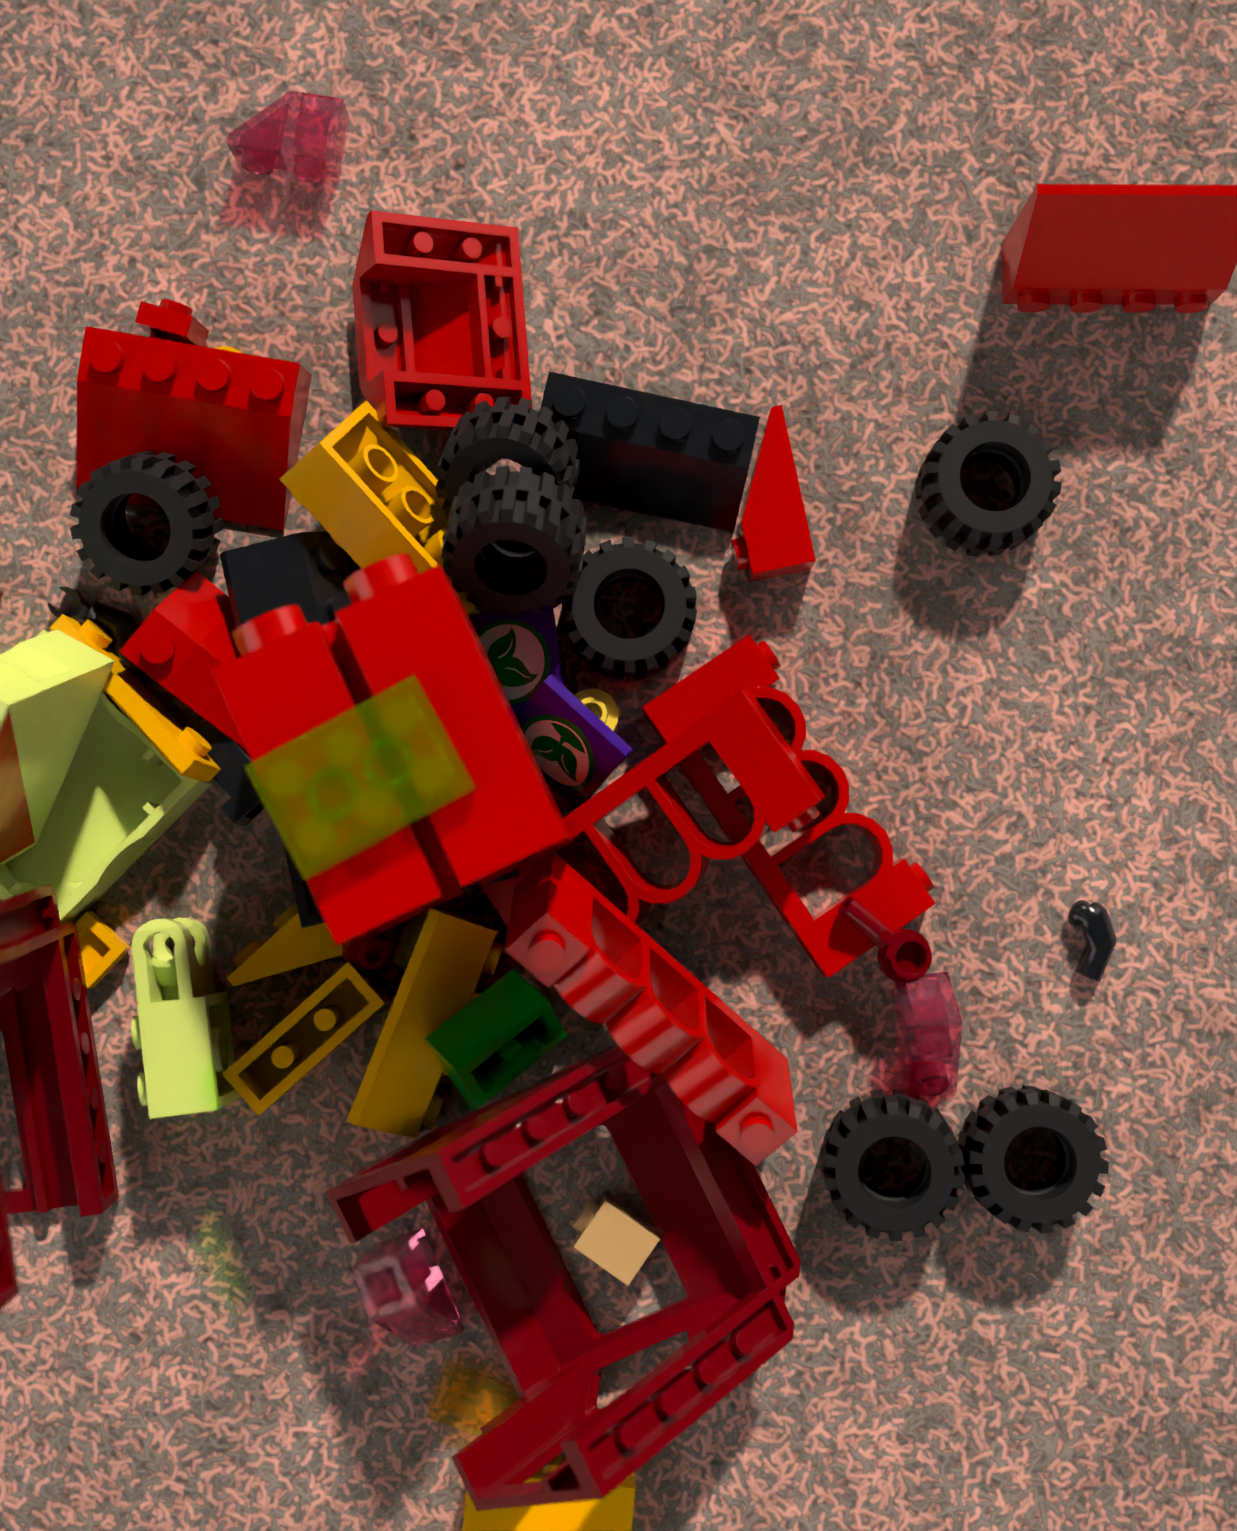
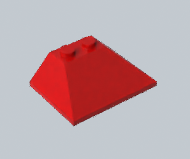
[352,210,532,430]

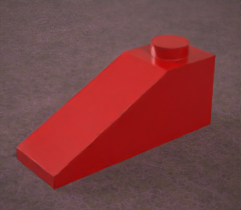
[731,405,816,582]

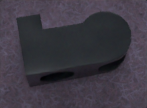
[194,724,271,826]

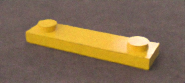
[50,614,221,783]

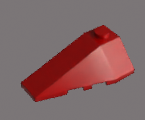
[119,571,247,751]

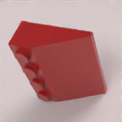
[1002,184,1237,313]
[76,326,312,531]

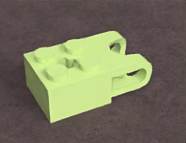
[131,917,240,1119]

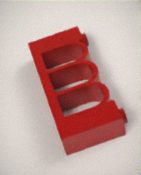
[641,634,936,978]
[480,688,825,989]
[505,851,798,1166]

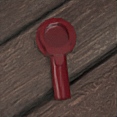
[837,897,932,983]
[341,928,404,997]

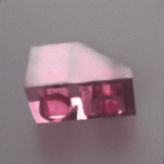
[227,91,350,183]
[893,971,962,1097]
[349,1228,465,1347]

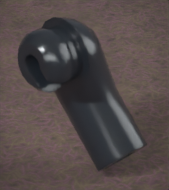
[1068,900,1116,982]

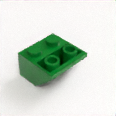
[425,969,567,1112]

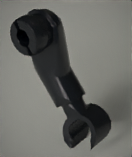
[48,587,142,671]

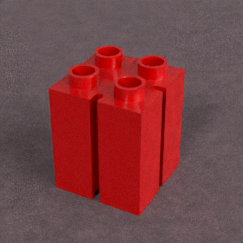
[211,553,574,945]

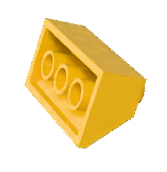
[279,400,476,614]
[346,908,505,1139]

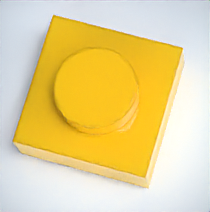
[75,911,131,989]

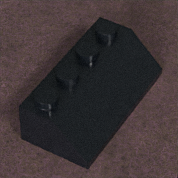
[540,372,760,533]
[219,531,355,629]

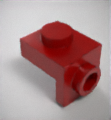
[135,299,209,347]

